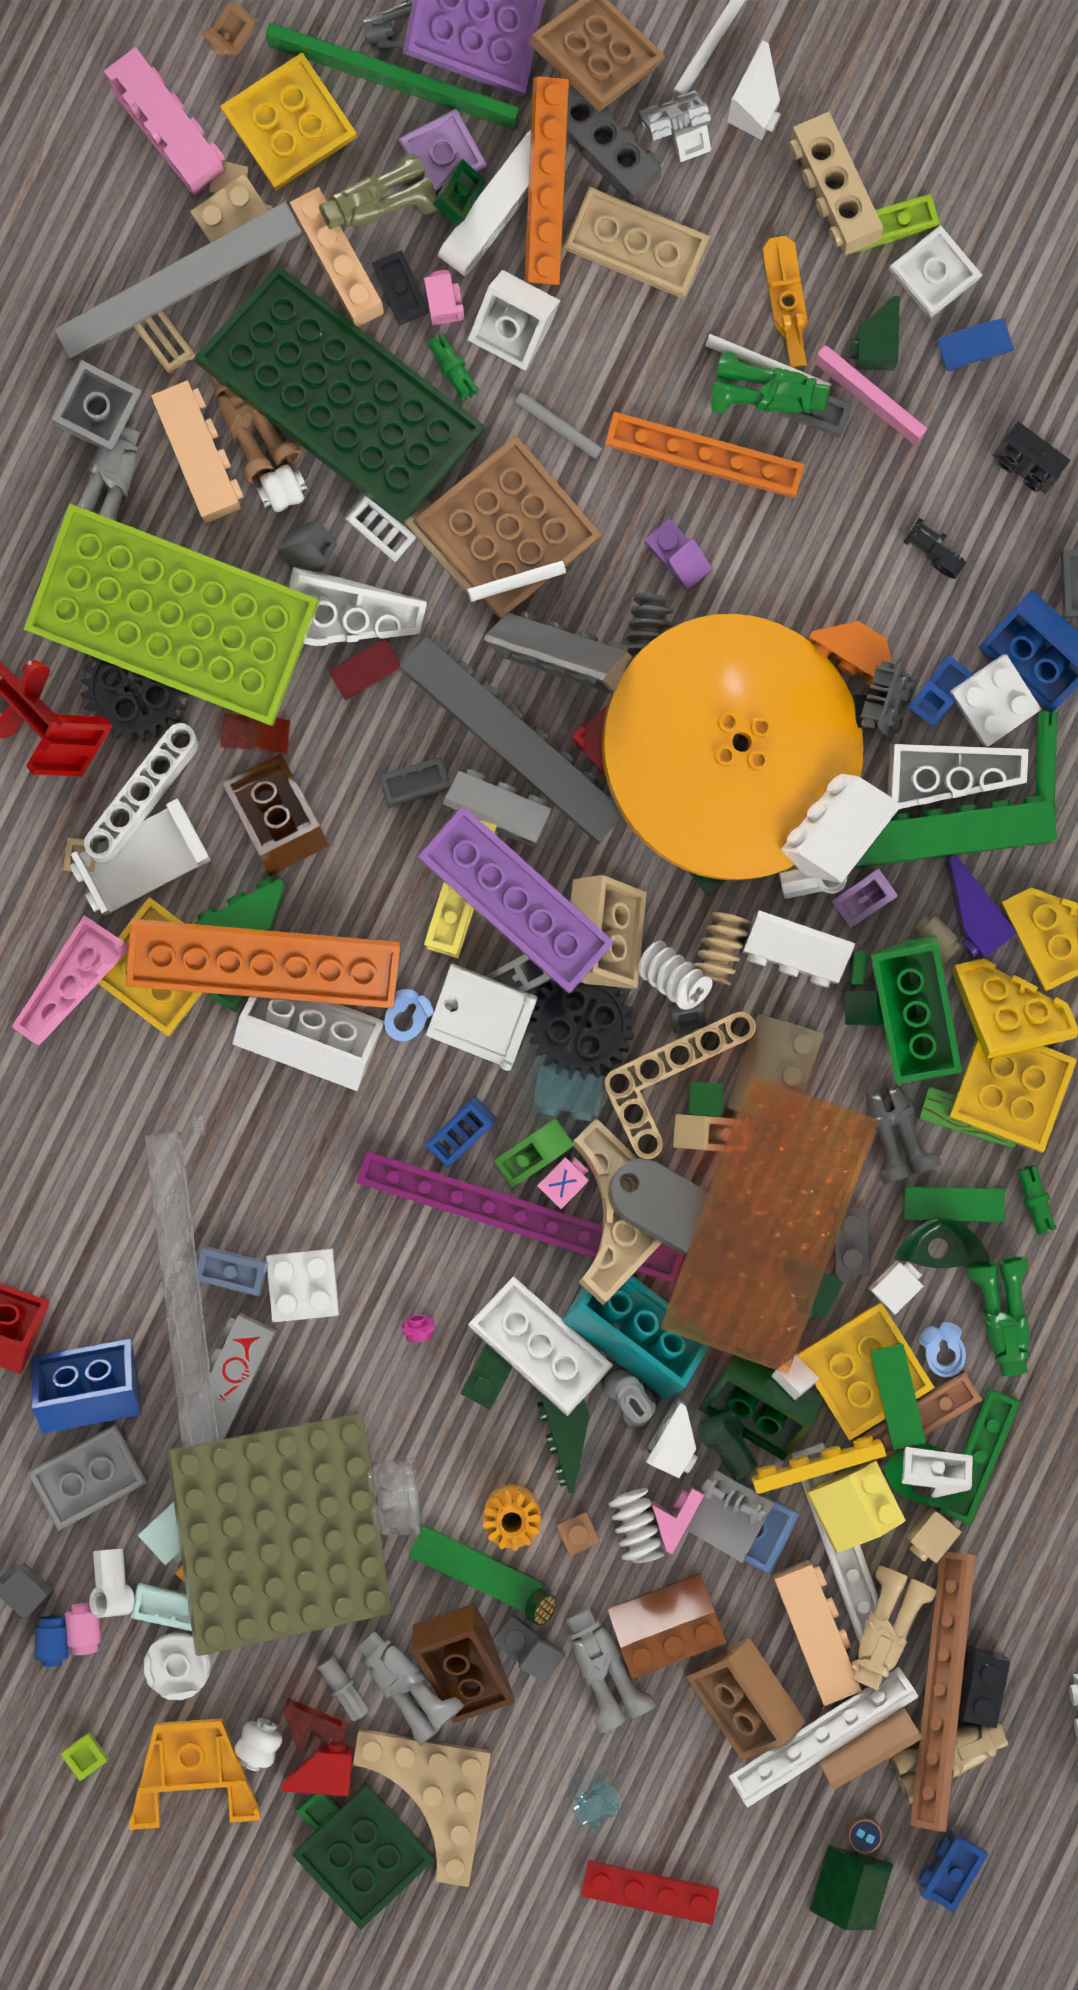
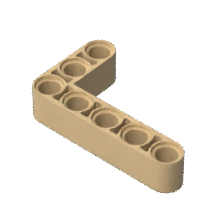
[604,1012,756,1159]

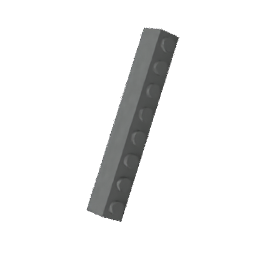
[400,636,623,845]

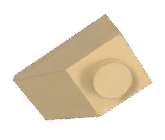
[673,1114,749,1153]

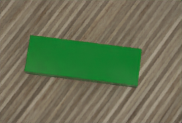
[903,1186,1005,1222]
[869,1343,926,1450]

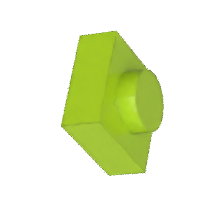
[60,1731,109,1781]

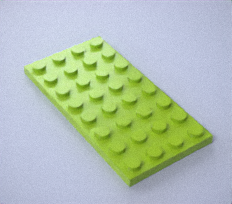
[24,503,320,726]

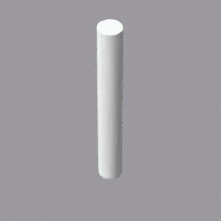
[467,561,566,602]

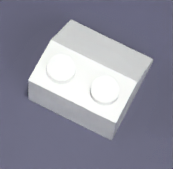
[468,270,560,371]

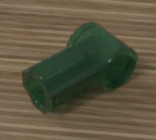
[698,1411,758,1480]

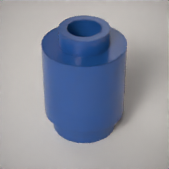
[35,1615,69,1667]

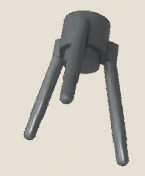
[363,0,413,50]

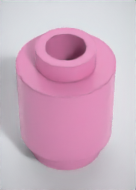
[65,1603,101,1655]

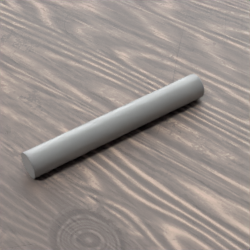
[515,392,603,459]

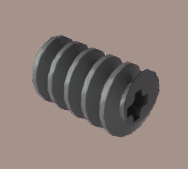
[626,593,673,658]

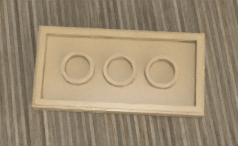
[564,186,710,300]

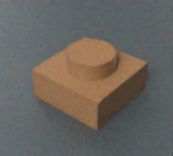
[556,1510,600,1556]

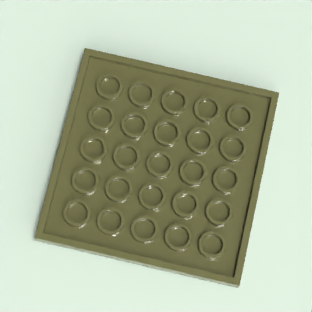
[166,1413,392,1656]

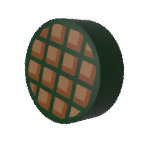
[525,1590,557,1626]

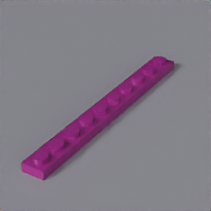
[356,1151,683,1283]

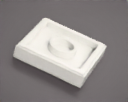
[889,225,982,319]

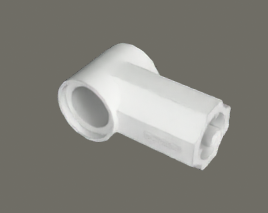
[779,866,847,899]
[89,1549,135,1618]

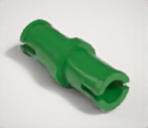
[427,334,479,401]
[1016,1165,1057,1235]

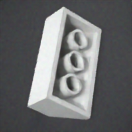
[233,997,384,1091]

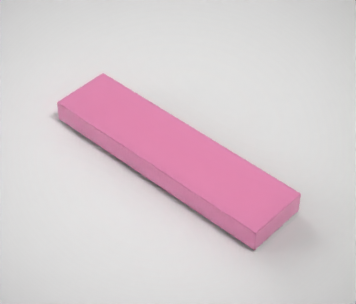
[814,345,927,446]

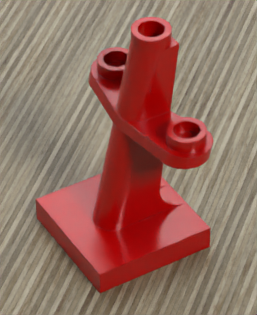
[0,660,113,777]

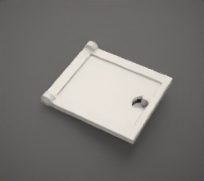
[426,964,537,1071]

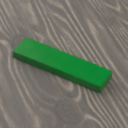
[938,1387,1021,1525]
[408,1524,543,1612]

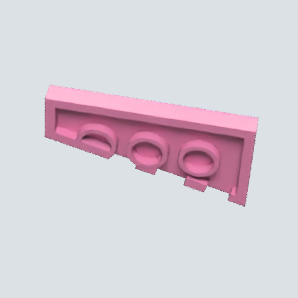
[12,915,129,1045]

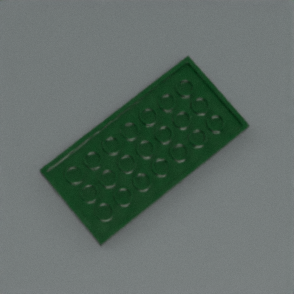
[195,265,485,525]

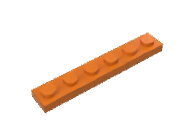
[524,76,569,285]
[605,412,805,498]

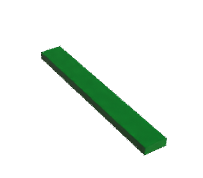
[265,23,519,130]

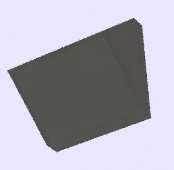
[668,1001,706,1033]

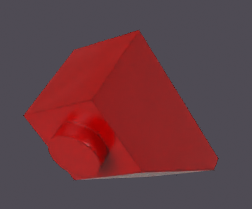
[281,1741,354,1796]

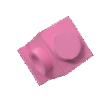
[424,270,464,326]

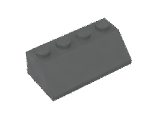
[483,612,634,694]

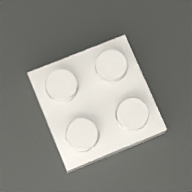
[949,654,1042,747]
[266,1249,340,1322]

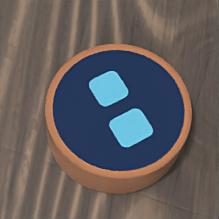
[847,1816,882,1853]

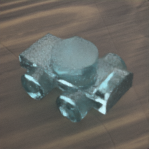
[573,1781,623,1828]

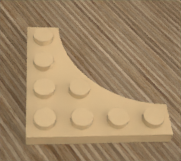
[573,1118,662,1305]
[353,1728,491,1887]

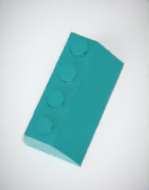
[562,1275,714,1400]

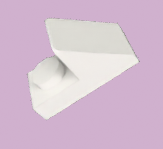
[902,1447,973,1498]

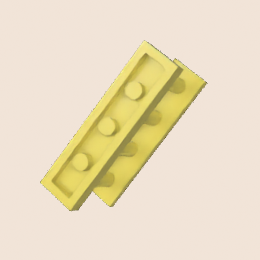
[424,820,498,959]

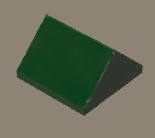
[809,1844,893,1931]

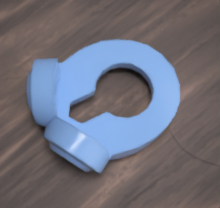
[384,989,434,1041]
[919,1322,966,1378]

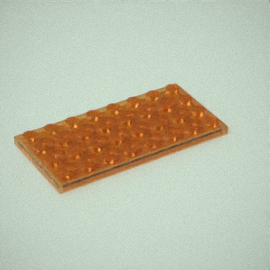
[660,1074,879,1374]

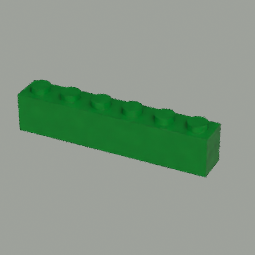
[856,796,1058,868]

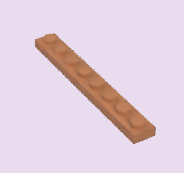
[910,1552,976,1832]

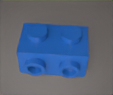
[917,1830,988,1913]

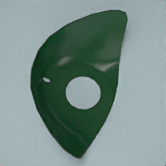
[895,1218,990,1268]

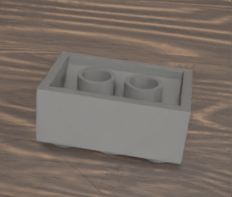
[443,769,551,849]

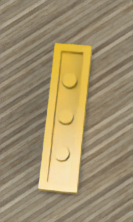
[751,1436,886,1494]

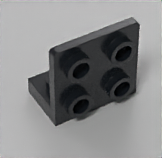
[992,421,1071,494]

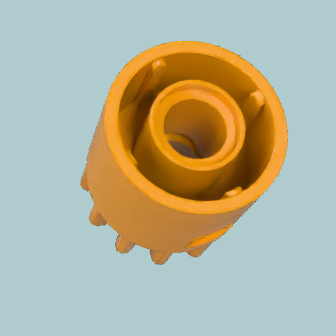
[483,1484,541,1551]

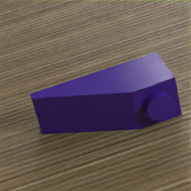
[946,854,1017,959]

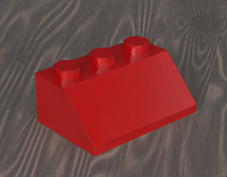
[0,1283,50,1374]

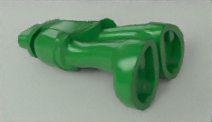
[711,351,830,414]
[965,1256,1030,1377]

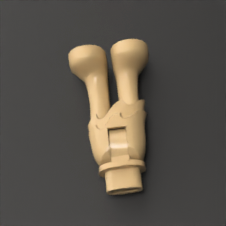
[853,1565,937,1691]
[890,1720,1008,1804]

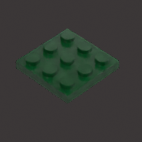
[292,1783,435,1930]

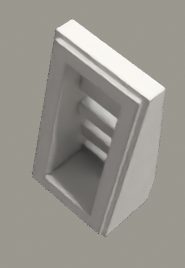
[343,494,416,562]

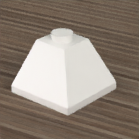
[727,41,781,140]
[643,1396,698,1478]

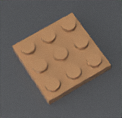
[529,0,665,112]

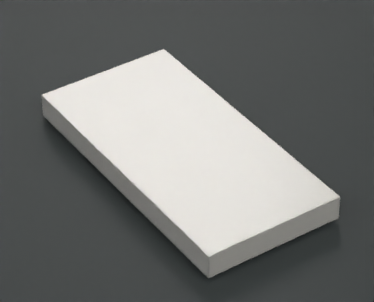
[468,1276,613,1416]

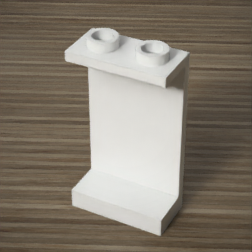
[70,798,211,916]

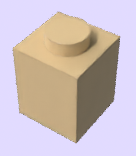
[906,1506,962,1563]

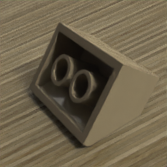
[726,1014,824,1129]

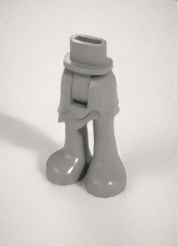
[61,427,140,524]
[603,1368,656,1427]
[566,1608,656,1734]
[358,1632,465,1746]

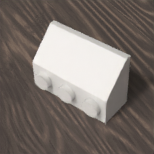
[781,774,901,883]
[741,911,855,988]

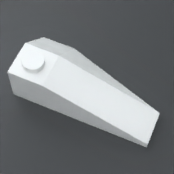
[289,567,427,646]

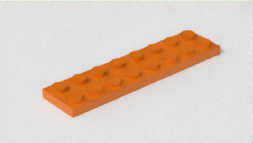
[126,919,400,1008]

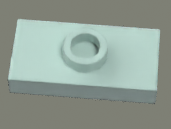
[131,1583,192,1631]

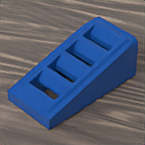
[425,1096,498,1168]

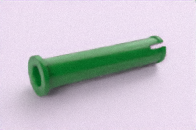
[1035,711,1058,813]

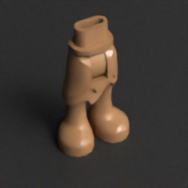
[211,377,303,483]

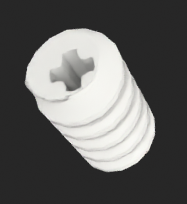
[638,941,712,1010]
[608,1488,664,1563]

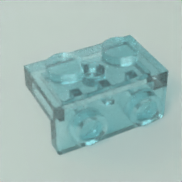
[533,1066,605,1121]

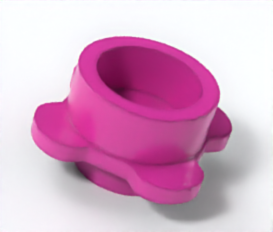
[401,1315,435,1342]

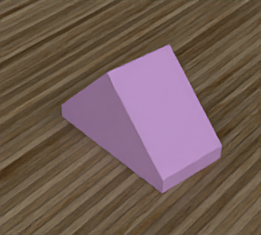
[832,869,898,928]

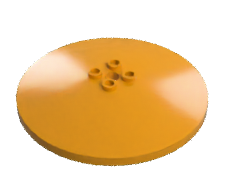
[602,614,863,880]

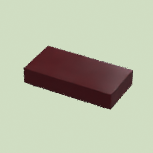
[329,638,401,701]

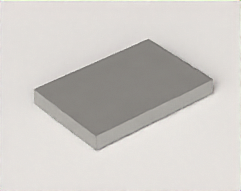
[27,1423,148,1531]

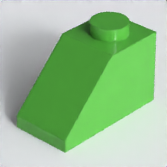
[493,1118,574,1188]

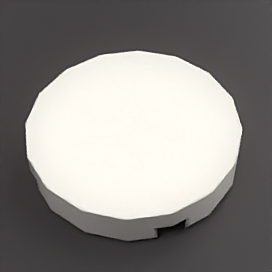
[144,1631,211,1700]

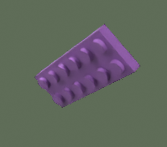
[417,806,614,993]

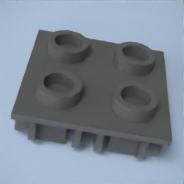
[860,661,914,741]

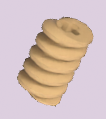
[693,912,752,986]

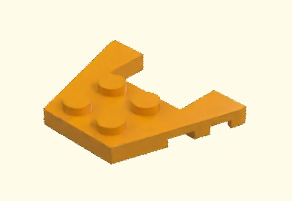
[129,1718,261,1830]

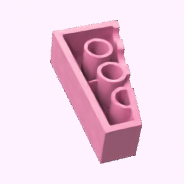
[104,47,225,197]

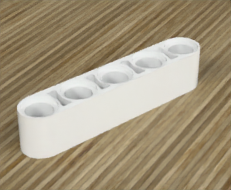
[438,130,531,276]
[84,723,198,864]

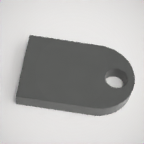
[608,1158,716,1256]

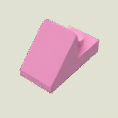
[651,1484,704,1554]

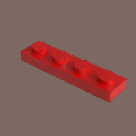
[581,1860,719,1925]

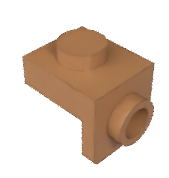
[202,1,259,56]

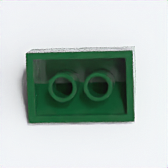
[698,1346,824,1461]

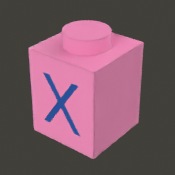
[537,1157,589,1209]

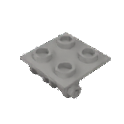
[686,1470,774,1563]

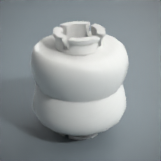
[257,465,307,512]
[234,1718,282,1771]

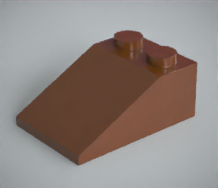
[222,753,329,876]
[411,1603,515,1723]

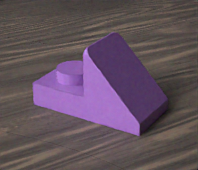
[644,518,712,591]

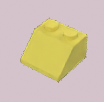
[805,1461,906,1553]

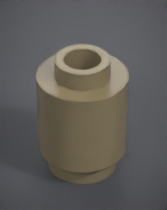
[912,915,961,964]

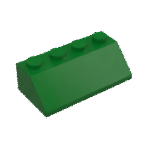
[871,935,962,1084]

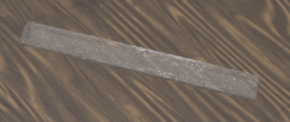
[145,1131,218,1447]

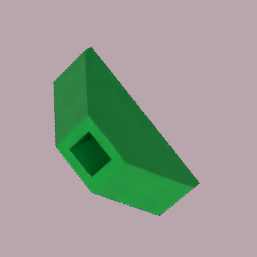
[193,876,287,931]

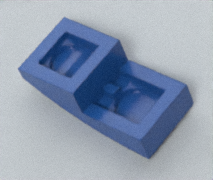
[937,318,1014,372]
[908,655,974,727]

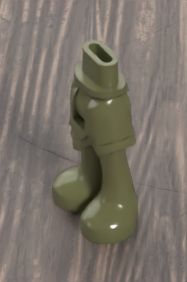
[319,154,437,229]

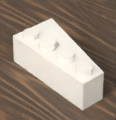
[888,744,1029,810]

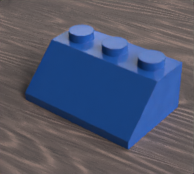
[979,590,1078,713]
[32,1339,141,1433]

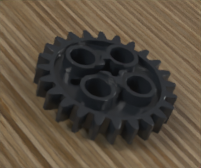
[81,656,190,742]
[527,980,636,1080]

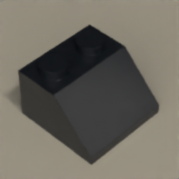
[958,1646,1010,1728]

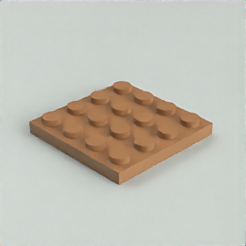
[415,436,602,620]

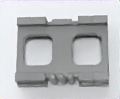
[638,90,711,141]

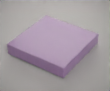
[398,108,487,189]

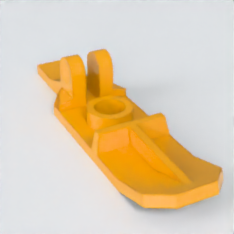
[762,236,808,368]

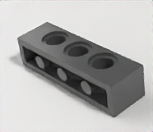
[566,83,662,205]

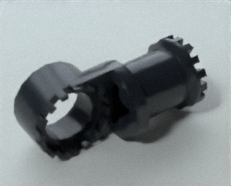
[903,517,966,579]

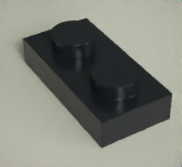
[372,250,429,326]

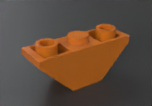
[807,621,894,694]

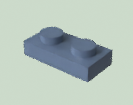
[195,1246,268,1296]

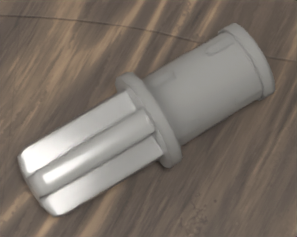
[317,1655,368,1721]

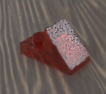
[220,713,291,754]
[283,1698,350,1755]

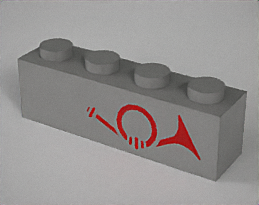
[179,1313,277,1444]

